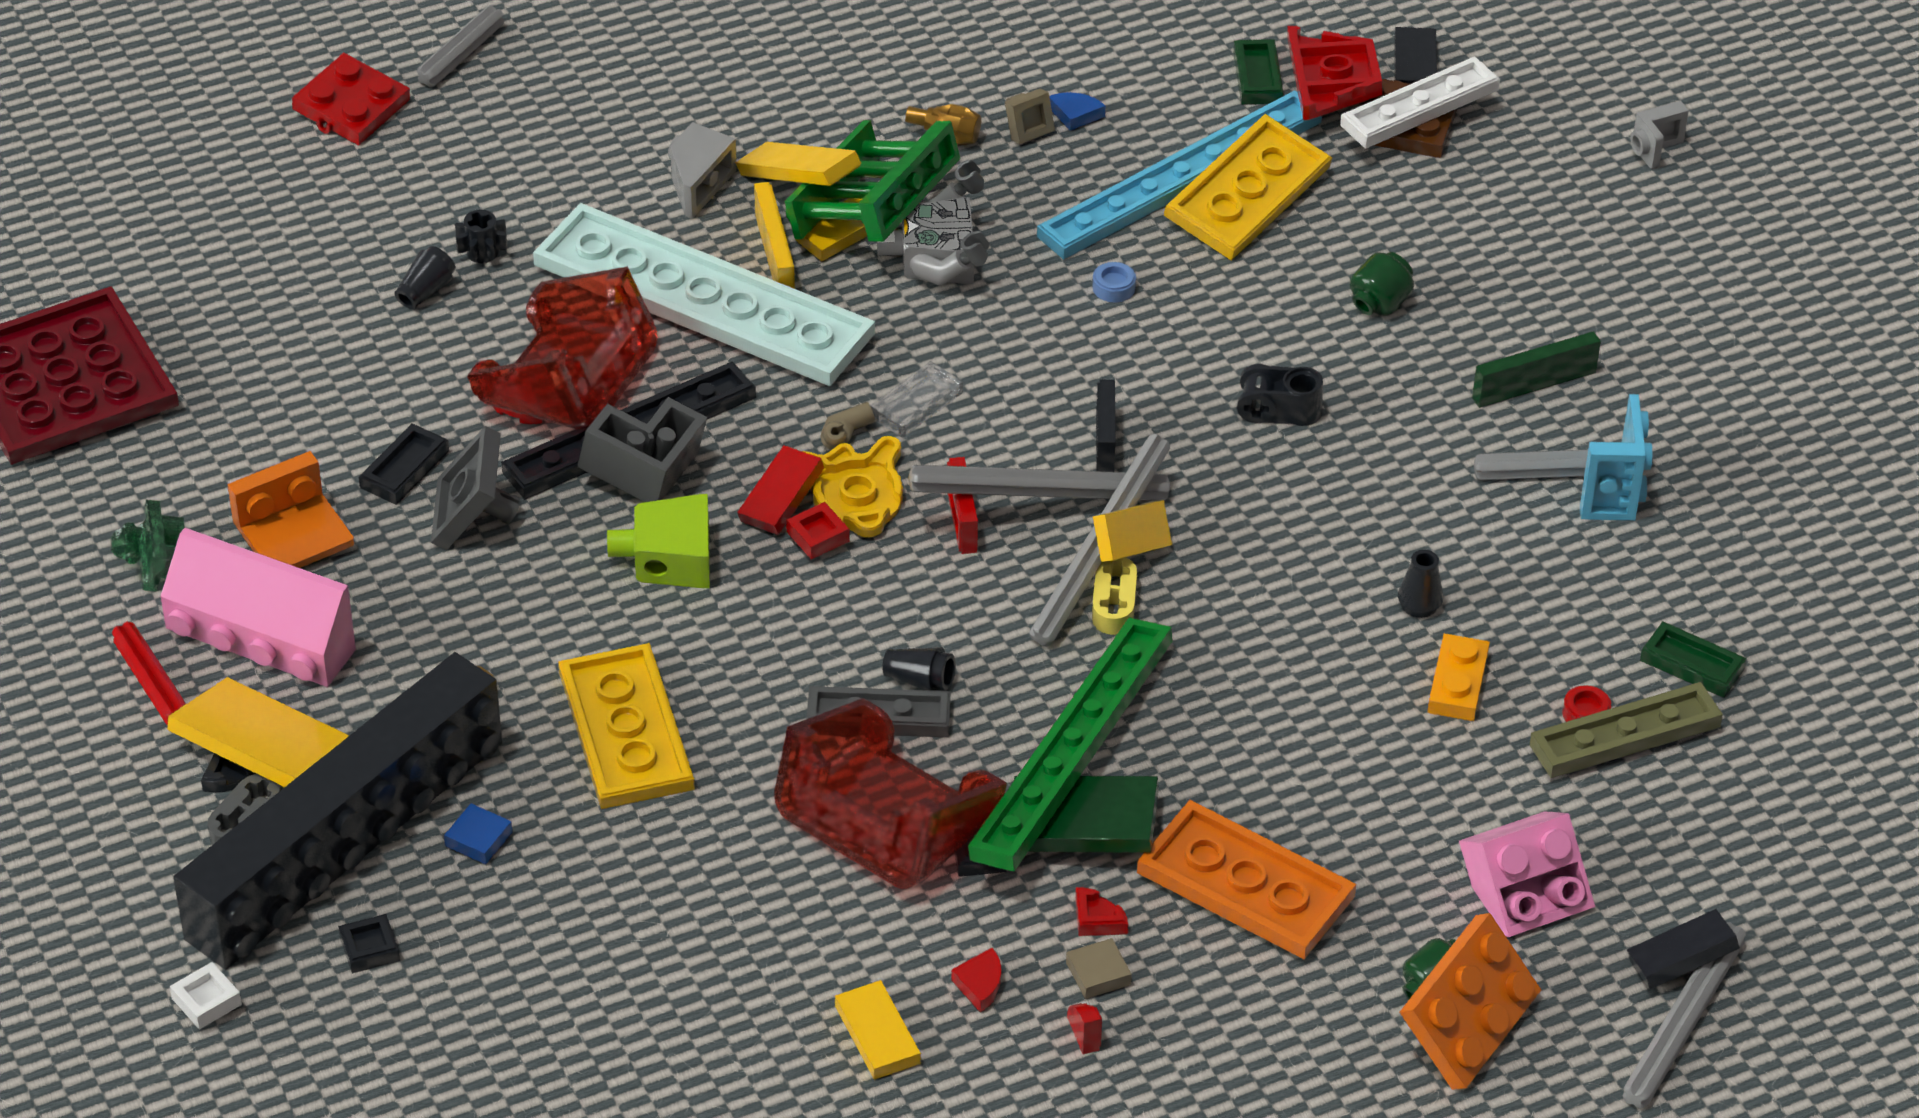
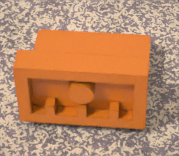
[227,451,354,568]

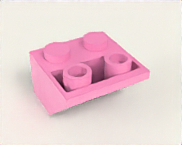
[1459,811,1595,937]

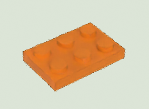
[1399,913,1541,1090]

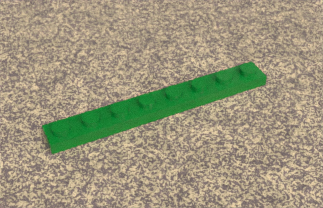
[968,617,1173,872]

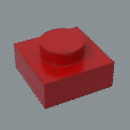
[786,502,850,560]

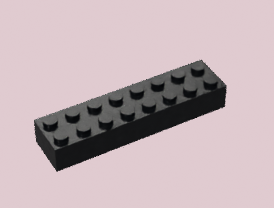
[173,652,502,970]

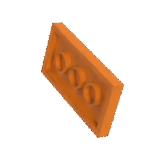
[1137,800,1356,960]

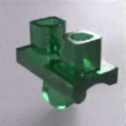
[110,499,185,592]

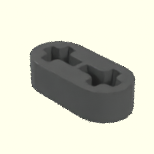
[207,774,281,845]

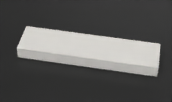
[1340,56,1500,149]

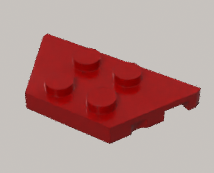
[1287,26,1382,120]

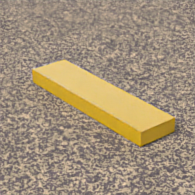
[735,142,861,186]

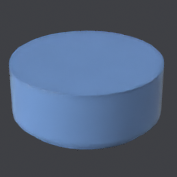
[1092,262,1136,302]

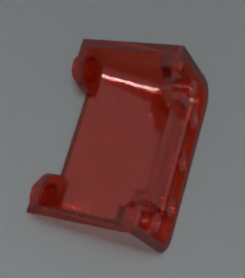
[467,266,657,429]
[774,698,1007,889]

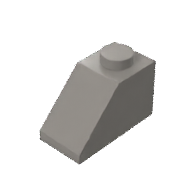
[668,122,737,219]

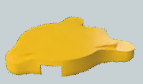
[803,436,903,537]

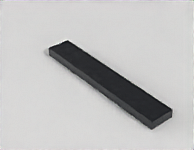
[501,361,756,500]

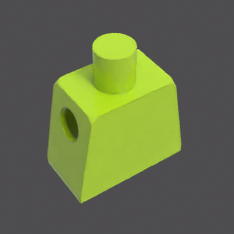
[607,494,710,589]

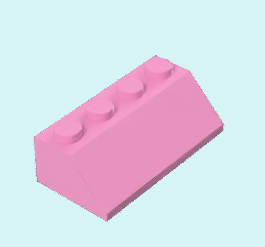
[161,528,356,687]

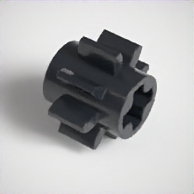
[455,210,508,263]

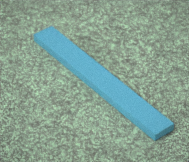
[1037,90,1322,260]

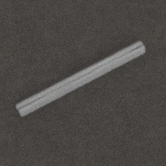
[1029,434,1170,647]
[908,465,1170,501]

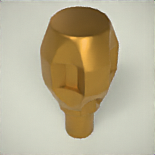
[905,104,982,146]

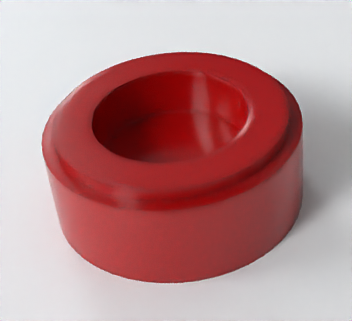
[1562,685,1611,722]

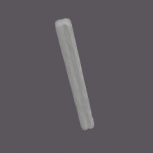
[1623,922,1746,1109]

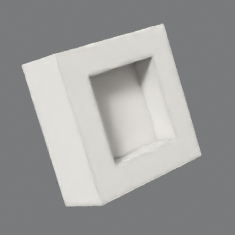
[170,962,242,1030]

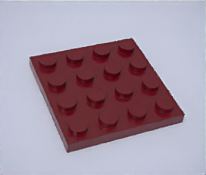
[0,286,179,465]

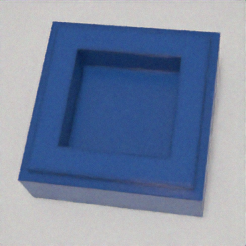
[444,803,512,865]

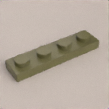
[1529,682,1723,778]

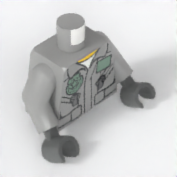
[877,160,990,285]

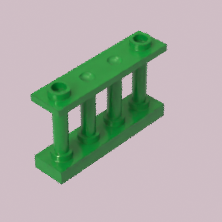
[784,120,961,242]

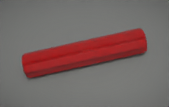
[112,621,186,725]

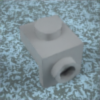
[1630,101,1689,168]

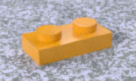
[1427,633,1490,721]

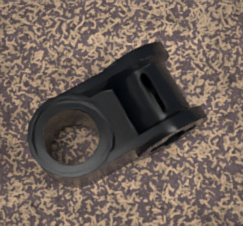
[1236,364,1323,426]

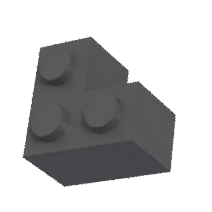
[578,397,707,502]

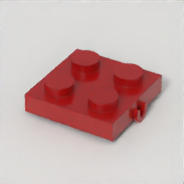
[292,52,410,145]

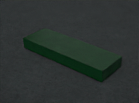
[1472,331,1601,408]

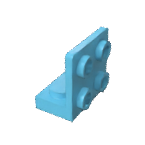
[1580,394,1653,521]

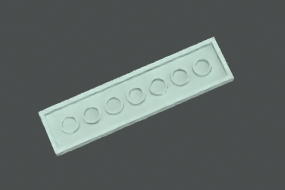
[533,203,875,386]

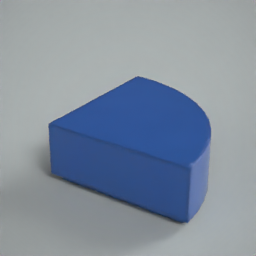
[1049,92,1106,130]

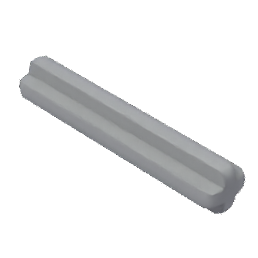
[417,5,504,88]
[1474,449,1588,481]

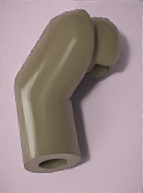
[820,402,875,450]

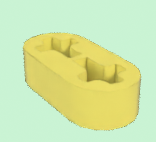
[1092,557,1137,635]

